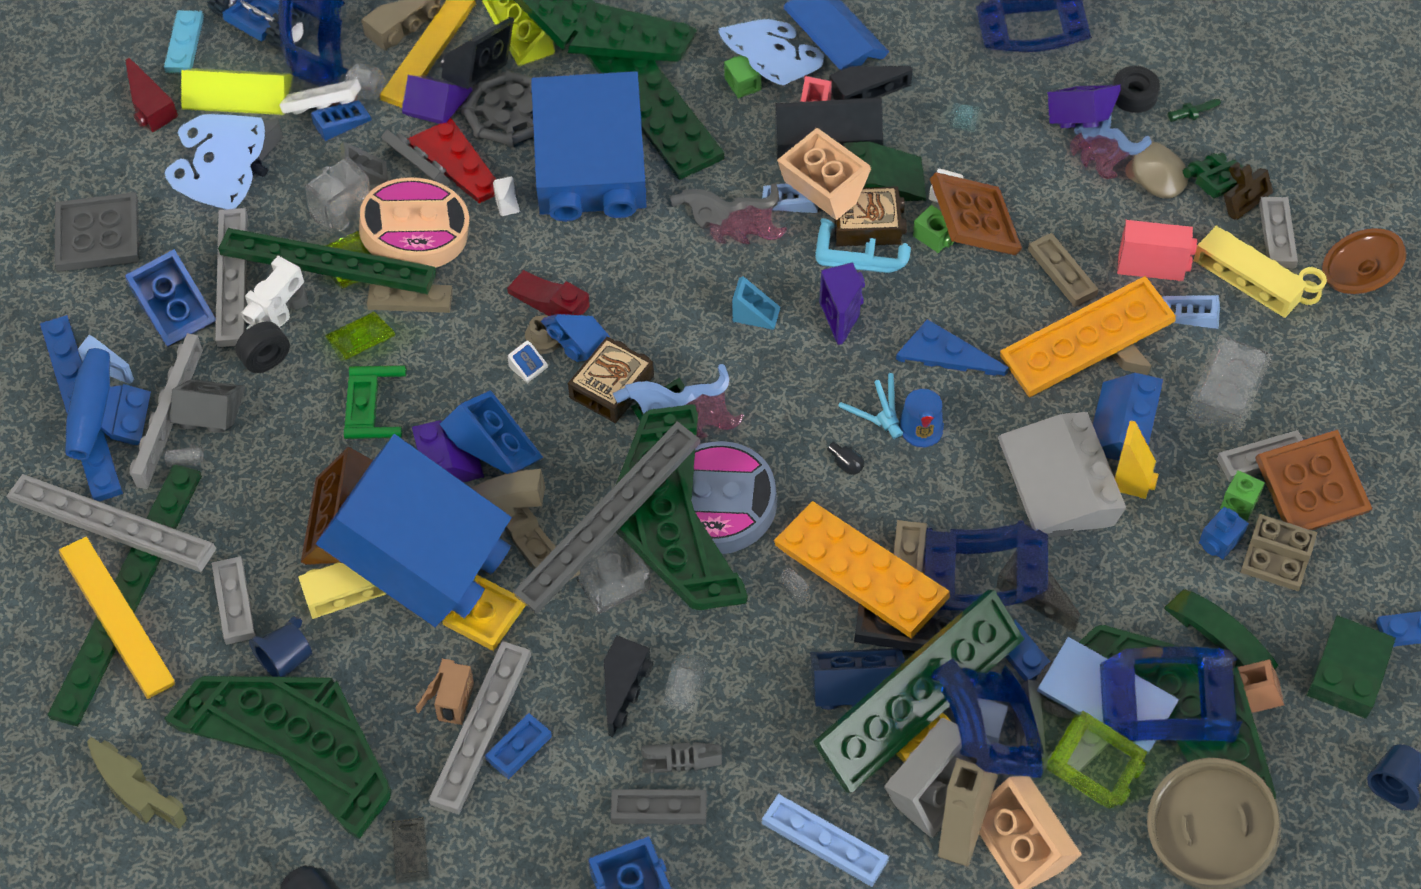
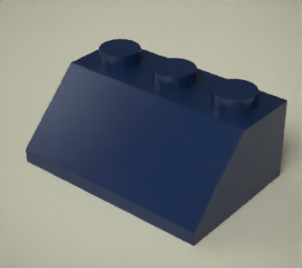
[810,648,905,710]

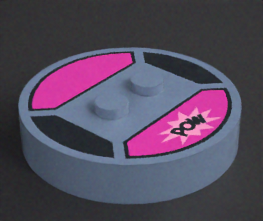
[692,441,777,554]

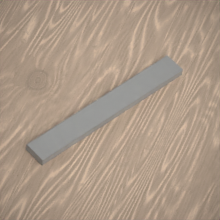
[6,474,217,572]

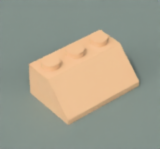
[777,128,871,220]
[979,776,1082,889]

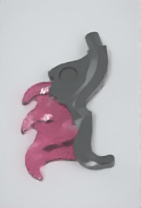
[670,183,787,244]

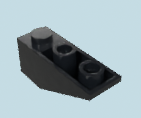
[604,635,653,737]

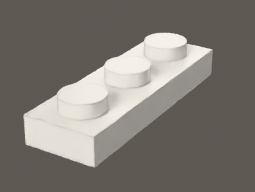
[279,79,361,114]

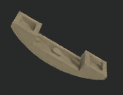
[505,507,580,580]

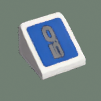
[507,340,548,383]

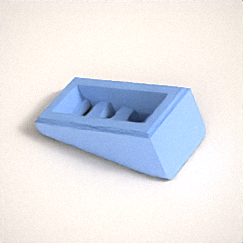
[762,183,818,213]
[1162,295,1220,329]
[78,335,134,384]

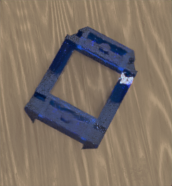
[278,0,348,87]
[976,0,1093,52]
[925,520,1048,611]
[1100,646,1242,743]
[931,658,1045,778]

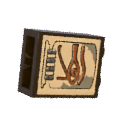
[834,186,907,247]
[568,337,654,424]

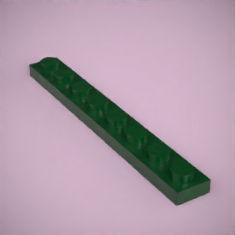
[218,228,436,295]

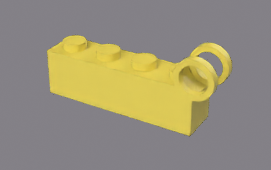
[1193,226,1327,318]
[298,563,386,619]

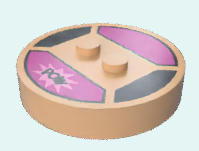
[359,178,469,268]

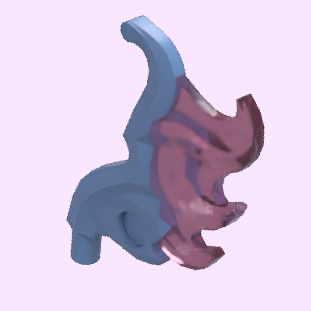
[1070,115,1152,179]
[612,364,744,438]

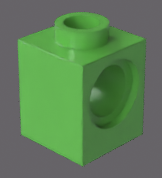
[724,55,761,98]
[913,205,954,253]
[1220,470,1265,521]

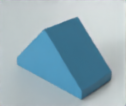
[732,276,781,330]

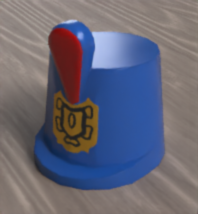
[899,389,944,448]

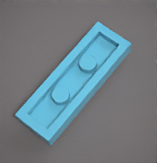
[164,10,204,73]

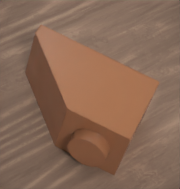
[1214,659,1284,713]

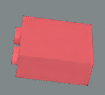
[1117,220,1197,281]

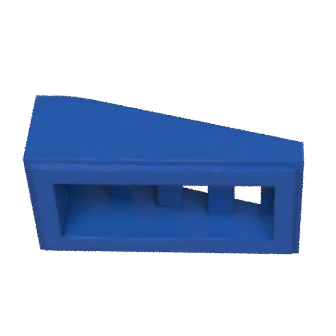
[311,100,372,141]

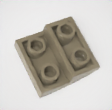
[1240,514,1318,592]

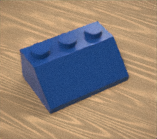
[1093,373,1163,460]

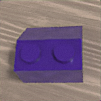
[1048,85,1121,128]
[819,262,865,345]
[412,420,484,483]

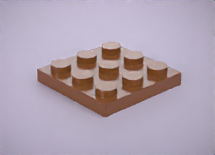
[930,172,1022,255]
[1255,430,1372,530]

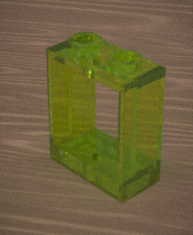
[1045,710,1147,809]

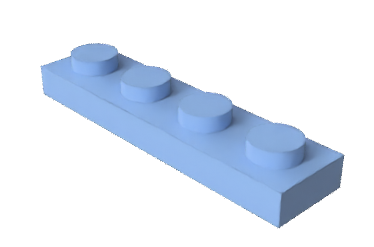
[762,794,889,887]

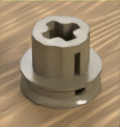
[525,315,560,354]

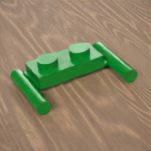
[344,365,407,439]

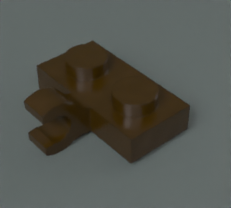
[1223,162,1273,220]

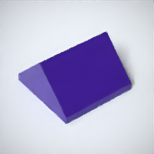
[402,75,472,124]

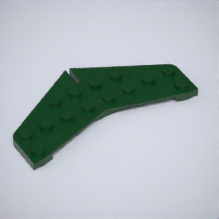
[514,0,697,62]
[616,404,748,610]
[1079,625,1276,801]
[164,676,391,839]

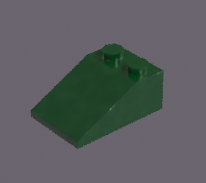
[843,142,926,201]
[1306,615,1396,719]

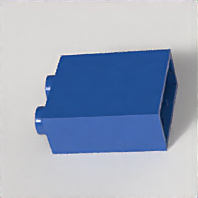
[531,71,647,221]
[316,434,512,628]

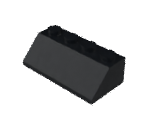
[775,98,883,160]

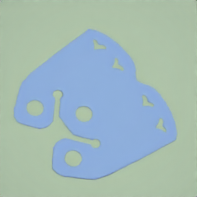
[719,19,824,85]
[165,114,265,209]

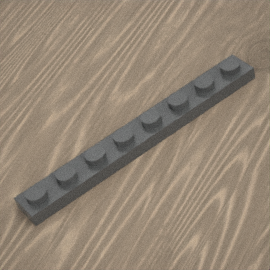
[513,421,700,614]

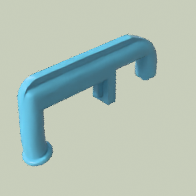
[815,218,911,273]

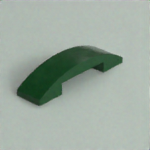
[1164,589,1279,670]

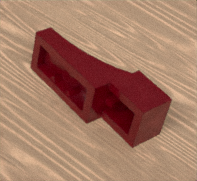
[507,270,590,316]

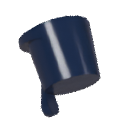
[249,616,312,677]
[1367,744,1421,811]

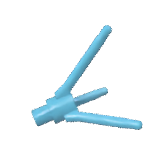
[838,373,903,439]

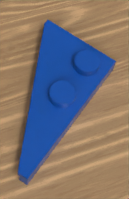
[896,319,1009,376]

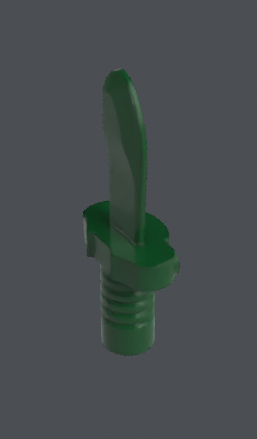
[1168,99,1221,122]

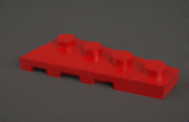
[407,118,496,204]

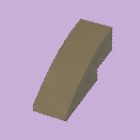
[472,469,545,516]

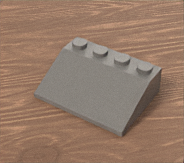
[998,412,1126,535]

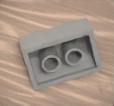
[884,718,989,838]

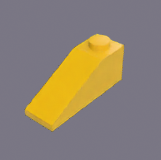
[1115,420,1159,499]

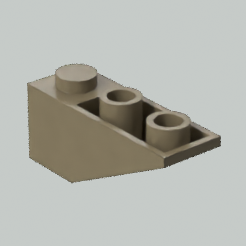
[362,0,441,51]
[938,759,998,867]

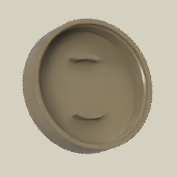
[1147,758,1281,889]

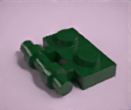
[1183,153,1243,199]

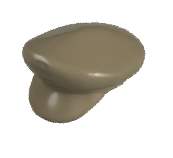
[1125,142,1188,199]

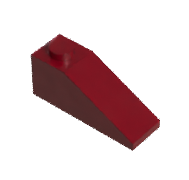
[125,58,178,133]

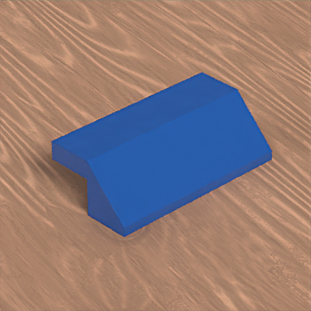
[783,0,889,70]

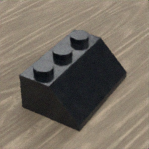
[441,17,514,89]

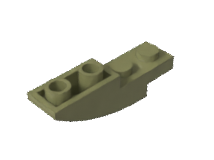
[87,737,187,829]

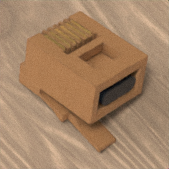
[415,659,474,725]

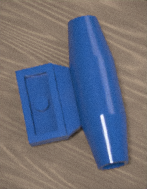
[65,348,151,460]

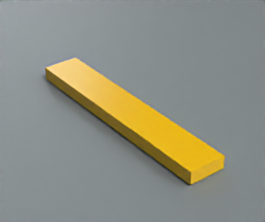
[380,0,476,108]
[59,536,175,699]

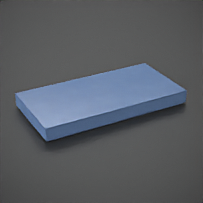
[1037,637,1179,754]

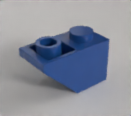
[541,314,610,362]

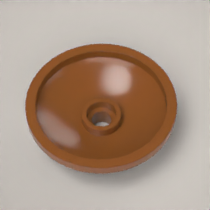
[1322,228,1406,294]

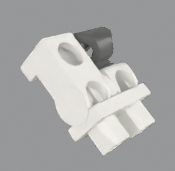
[241,256,308,329]

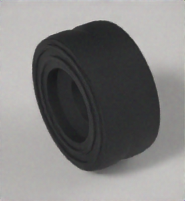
[1112,66,1160,113]
[235,321,290,373]

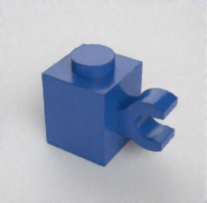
[1199,506,1249,560]

